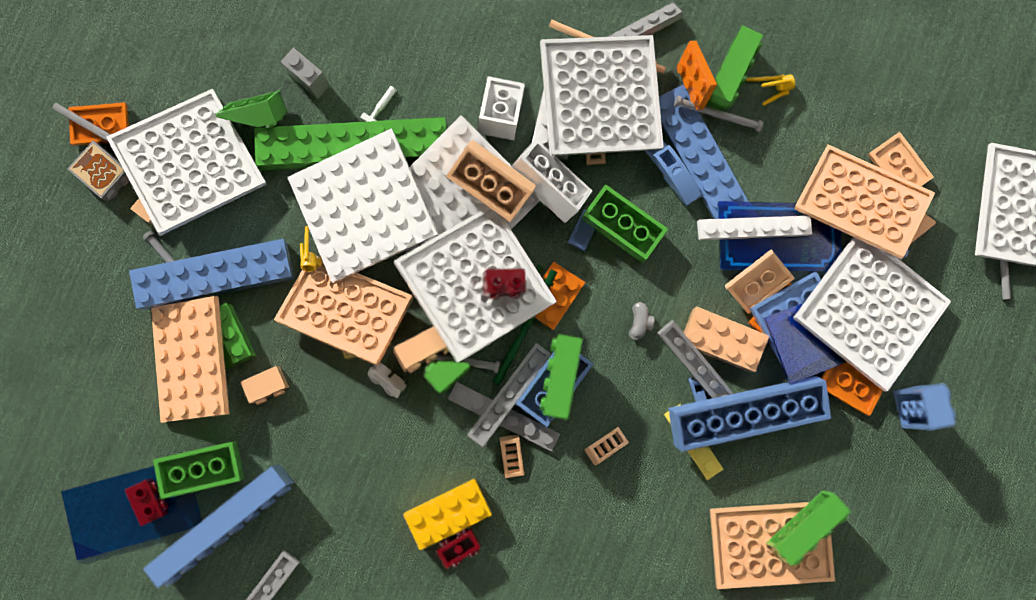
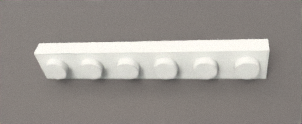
[697,216,812,240]

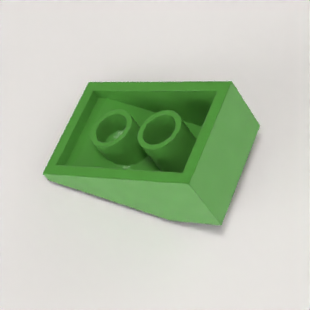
[215,90,288,128]

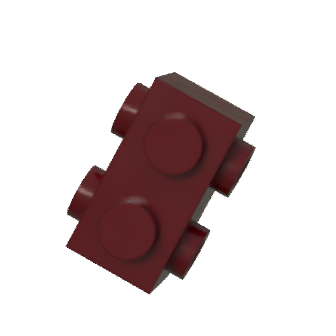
[482,268,527,300]
[125,478,169,526]
[436,528,481,569]

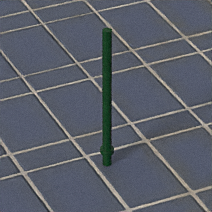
[493,269,558,385]

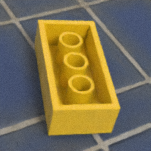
[403,478,492,550]

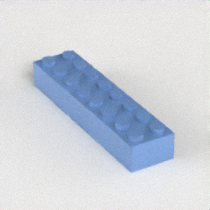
[129,239,295,311]
[668,376,831,451]
[143,464,294,588]

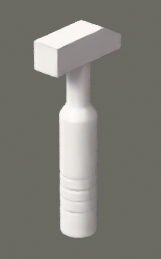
[361,86,397,122]

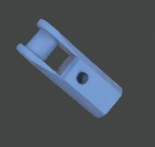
[688,378,708,402]

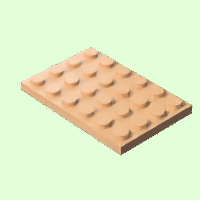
[794,145,935,259]
[274,256,413,366]
[151,296,229,422]
[710,502,835,589]

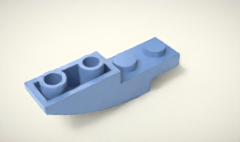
[645,141,702,207]

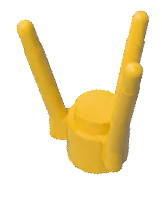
[746,74,795,105]
[300,226,322,272]

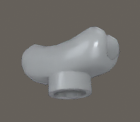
[629,302,654,339]

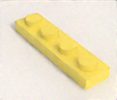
[663,404,723,480]

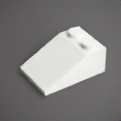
[477,77,524,140]

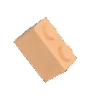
[241,366,289,405]

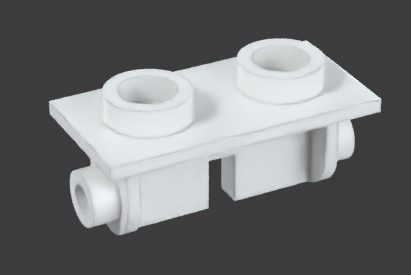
[367,363,407,398]

